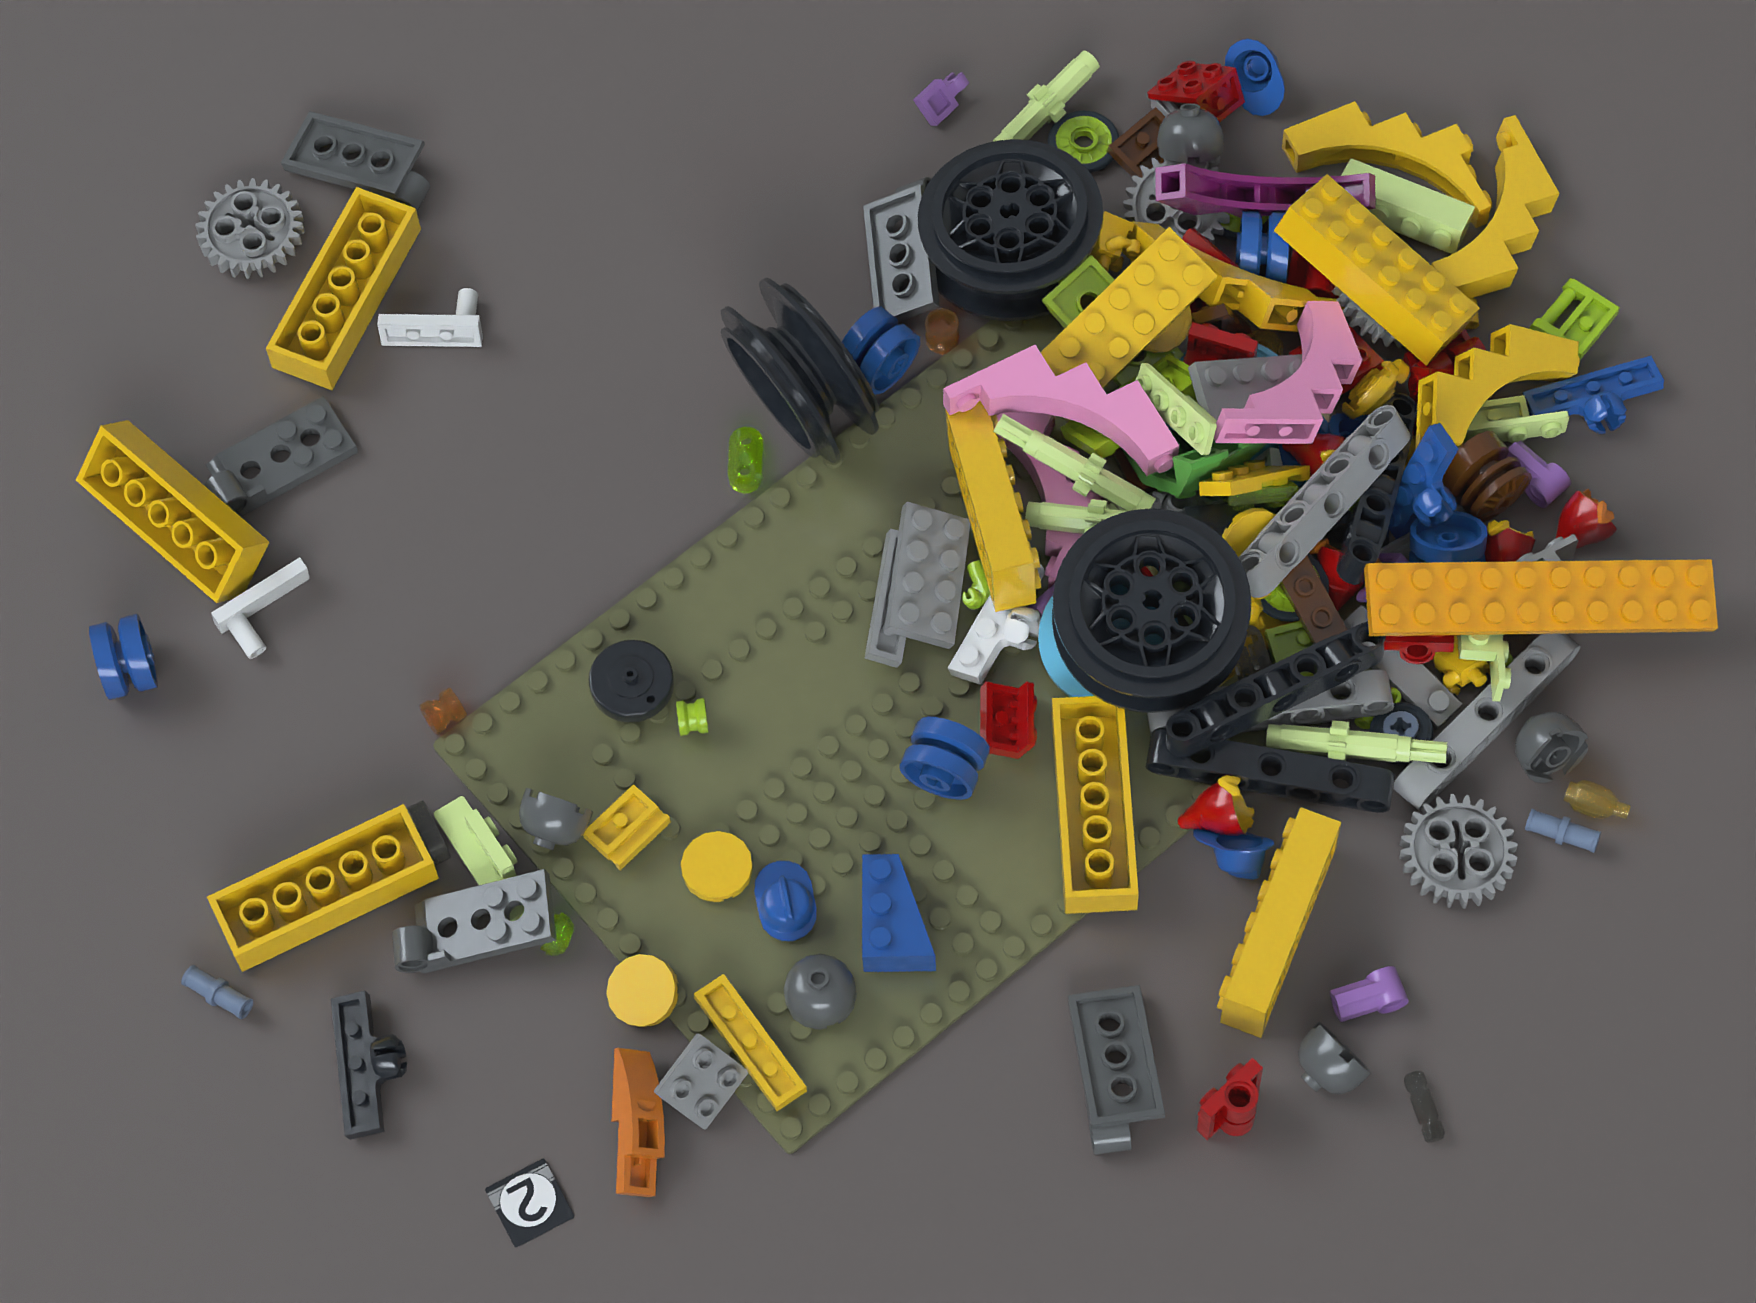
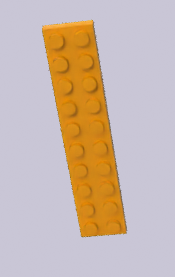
[1364,559,1718,636]

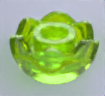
[540,912,575,956]

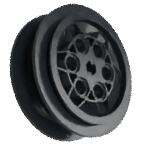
[918,139,1103,321]
[721,278,879,463]
[1052,509,1251,713]

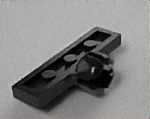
[331,990,407,1140]

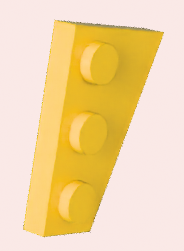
[1199,460,1310,496]

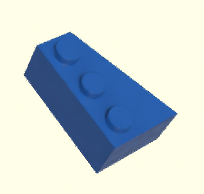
[862,854,936,972]

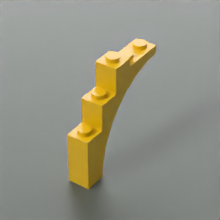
[1282,101,1492,228]

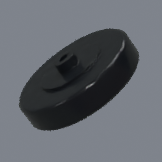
[589,640,674,722]

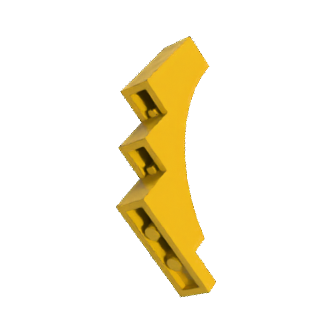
[1431,115,1560,299]
[1122,221,1346,332]
[1415,324,1580,450]

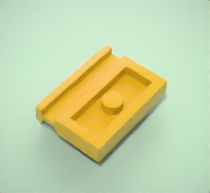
[583,784,671,871]

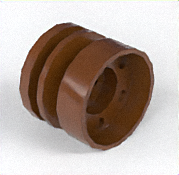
[1442,431,1532,523]

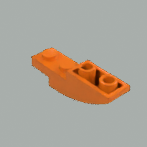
[611,1048,665,1197]

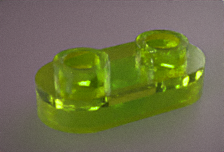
[728,427,764,493]

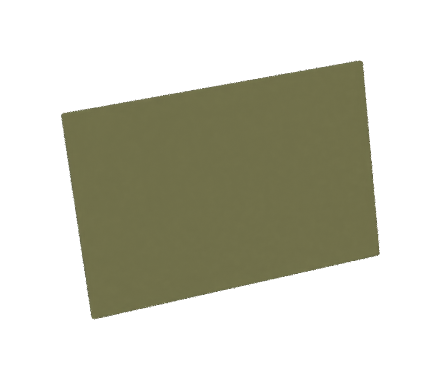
[433,295,1373,1154]

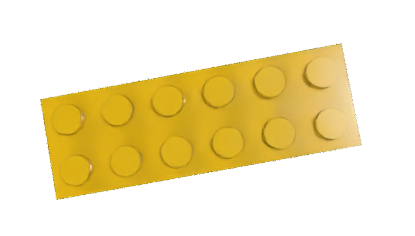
[1274,174,1480,366]
[266,187,421,390]
[1040,227,1217,422]
[945,401,1041,612]
[76,420,269,603]
[1052,696,1139,914]
[207,804,439,972]
[1217,807,1341,1038]

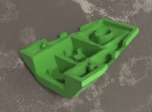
[1120,429,1267,499]

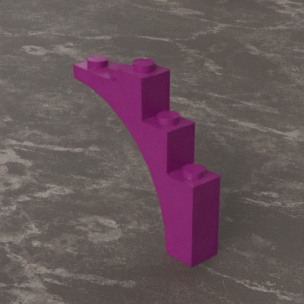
[1155,163,1376,218]

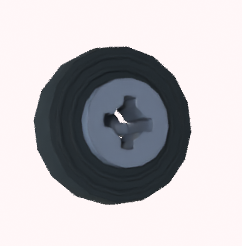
[1370,702,1434,765]

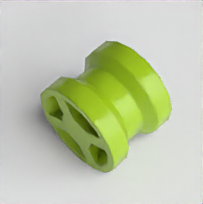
[676,698,709,736]

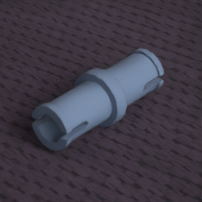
[1525,809,1601,853]
[181,965,253,1019]

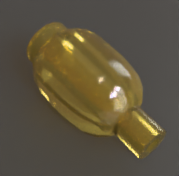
[1563,780,1631,819]

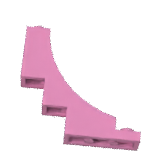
[1214,301,1362,444]
[943,345,1179,476]
[997,412,1103,589]

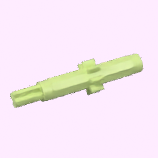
[993,50,1100,142]
[993,414,1156,511]
[1025,499,1127,534]
[1266,720,1448,763]

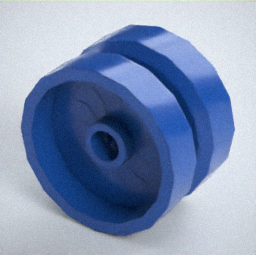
[1236,211,1289,284]
[842,306,921,395]
[1409,511,1487,563]
[89,614,158,700]
[899,717,990,800]

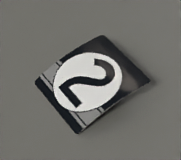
[485,1159,574,1248]

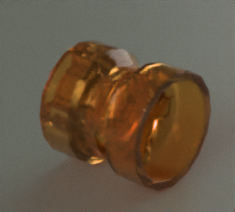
[925,308,959,354]
[419,687,467,735]

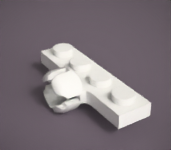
[948,564,1045,685]

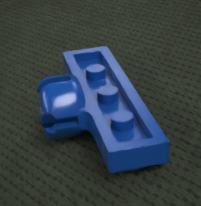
[1522,356,1664,434]
[1389,423,1459,539]

